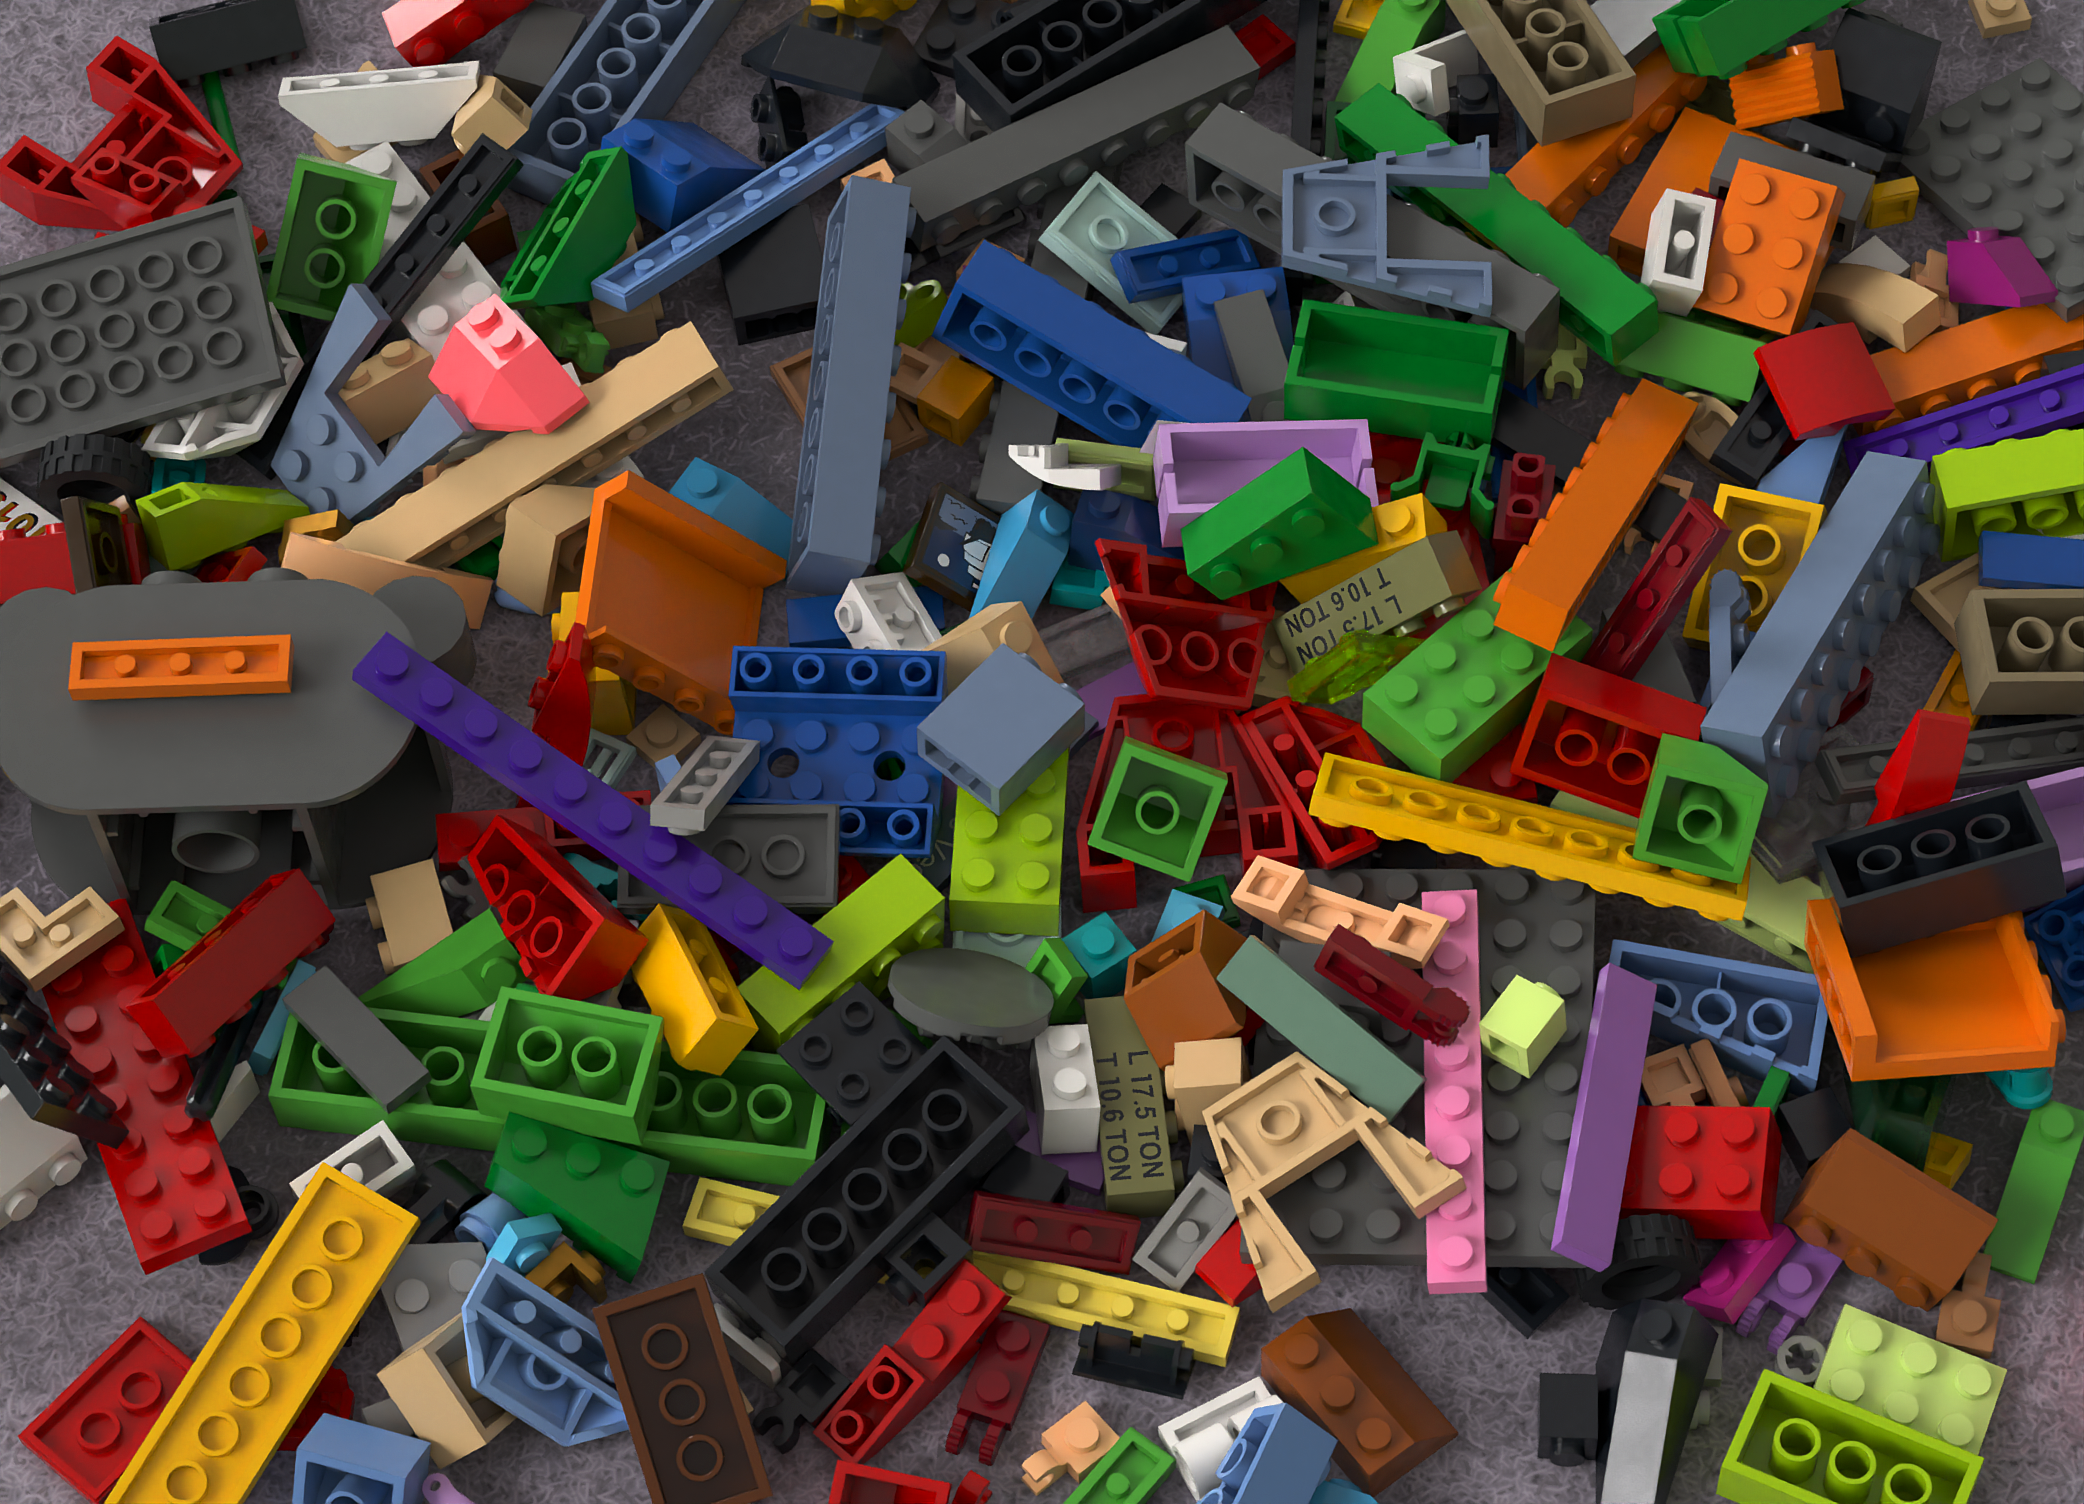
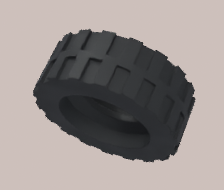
[36,433,154,516]
[1573,1214,1703,1310]

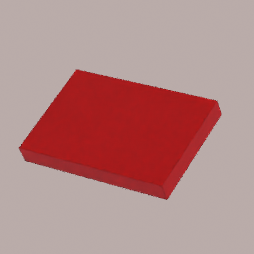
[18,1316,194,1504]

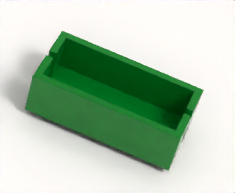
[1652,0,1866,80]
[1284,299,1509,448]

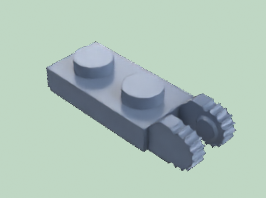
[1709,568,1751,706]

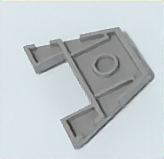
[361,1242,487,1437]

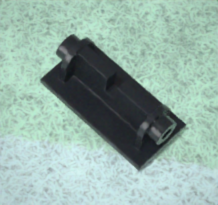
[751,77,808,170]
[1072,1321,1196,1400]

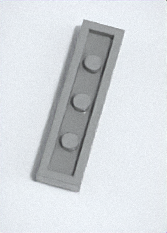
[650,736,760,835]

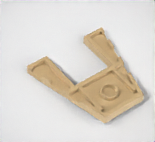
[1202,1051,1467,1313]

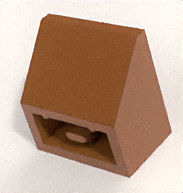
[1124,909,1247,1072]

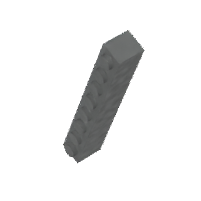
[892,25,1260,252]

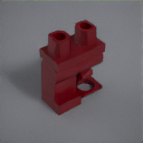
[1489,453,1556,583]

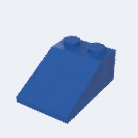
[600,118,766,233]
[1182,267,1294,422]

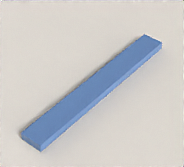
[590,104,906,313]

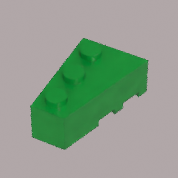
[1180,447,1379,600]
[484,1112,670,1284]

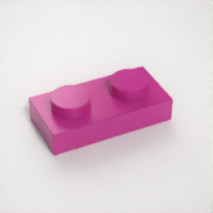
[1683,1223,1797,1324]

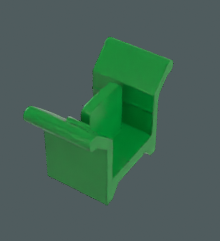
[1390,431,1495,539]

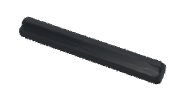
[184,990,265,1122]

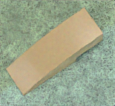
[1810,263,1941,353]

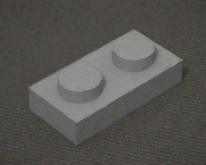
[1132,1167,1237,1292]

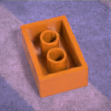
[1693,158,1846,337]

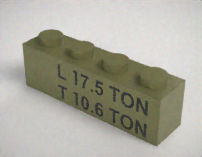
[1272,530,1482,681]
[1084,996,1184,1218]

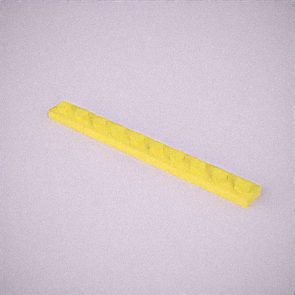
[683,1177,1240,1367]

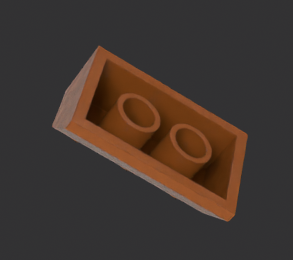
[1781,1128,1998,1312]
[1261,1308,1458,1498]

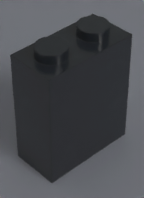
[716,203,823,346]

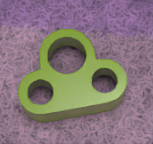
[894,280,948,348]

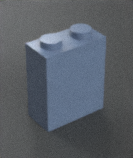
[917,643,1085,816]

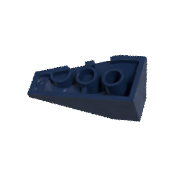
[1067,489,1185,571]

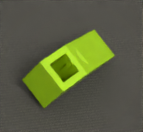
[135,482,310,571]

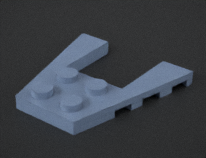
[1281,135,1492,317]
[271,283,477,526]

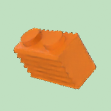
[1728,42,1844,130]

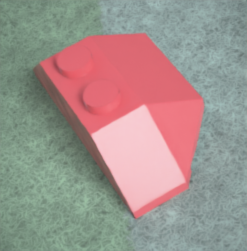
[428,294,590,435]

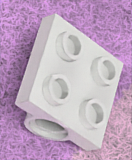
[1158,1376,1283,1502]

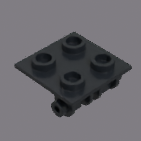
[776,981,928,1127]

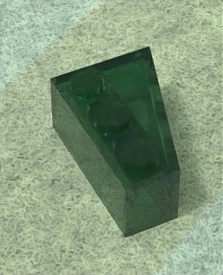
[1843,1062,1957,1173]

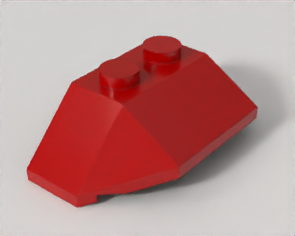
[1238,695,1387,871]

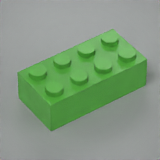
[1362,567,1593,783]

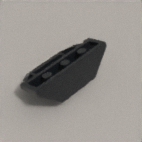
[741,5,941,109]

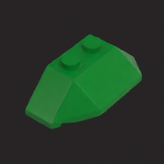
[500,146,637,310]

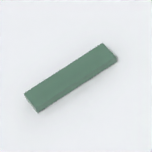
[1216,935,1427,1123]

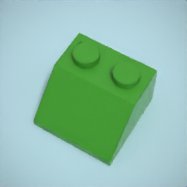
[1632,733,1768,884]
[1087,736,1228,883]

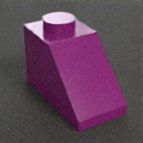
[1947,227,2058,308]

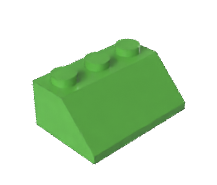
[267,153,397,321]
[1603,307,1780,406]
[470,986,664,1146]

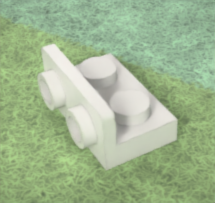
[834,572,942,651]

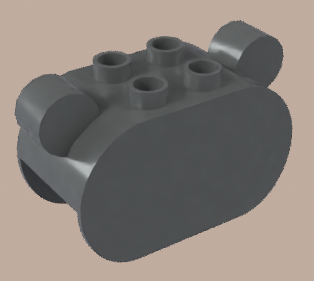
[0,567,477,915]

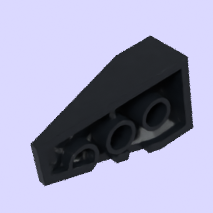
[1596,1298,1719,1504]

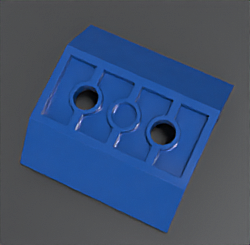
[725,646,948,858]

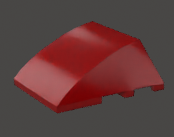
[1095,538,1280,711]

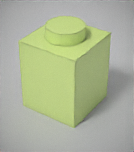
[1479,975,1567,1079]

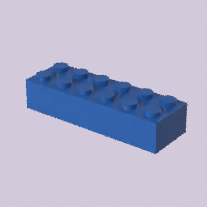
[931,240,1252,448]

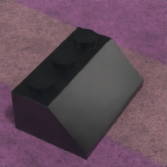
[149,0,307,89]

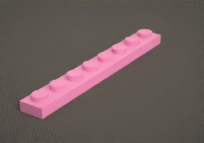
[1422,889,1487,1294]

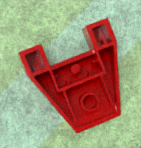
[0,35,243,231]
[1076,694,1298,913]

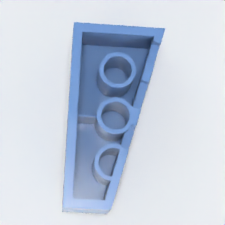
[1609,939,1828,1097]
[1196,1402,1338,1504]

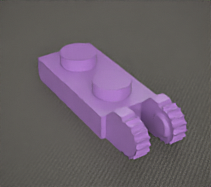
[1735,1230,1845,1355]

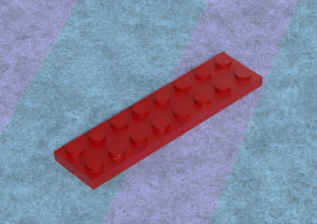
[41,898,252,1275]

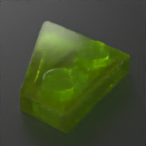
[1287,629,1426,704]

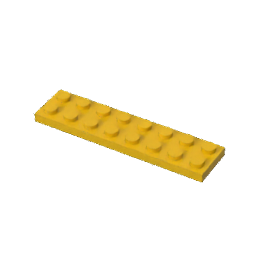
[1308,752,1751,922]
[104,1162,421,1504]

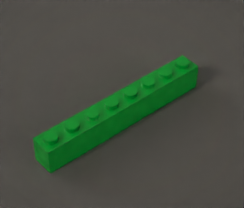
[1334,83,1659,367]

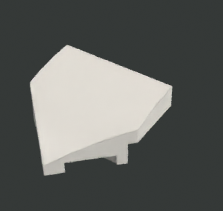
[1009,443,1121,490]

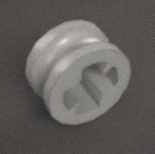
[1774,1335,1826,1388]

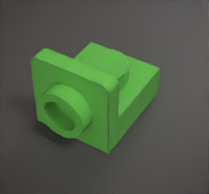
[1025,938,1088,1024]

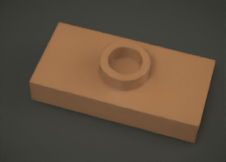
[1688,1038,1749,1107]

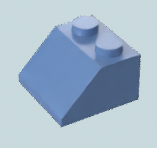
[292,1413,431,1504]

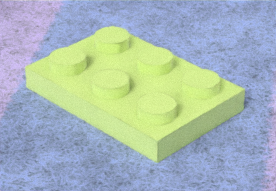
[1813,1304,2007,1455]

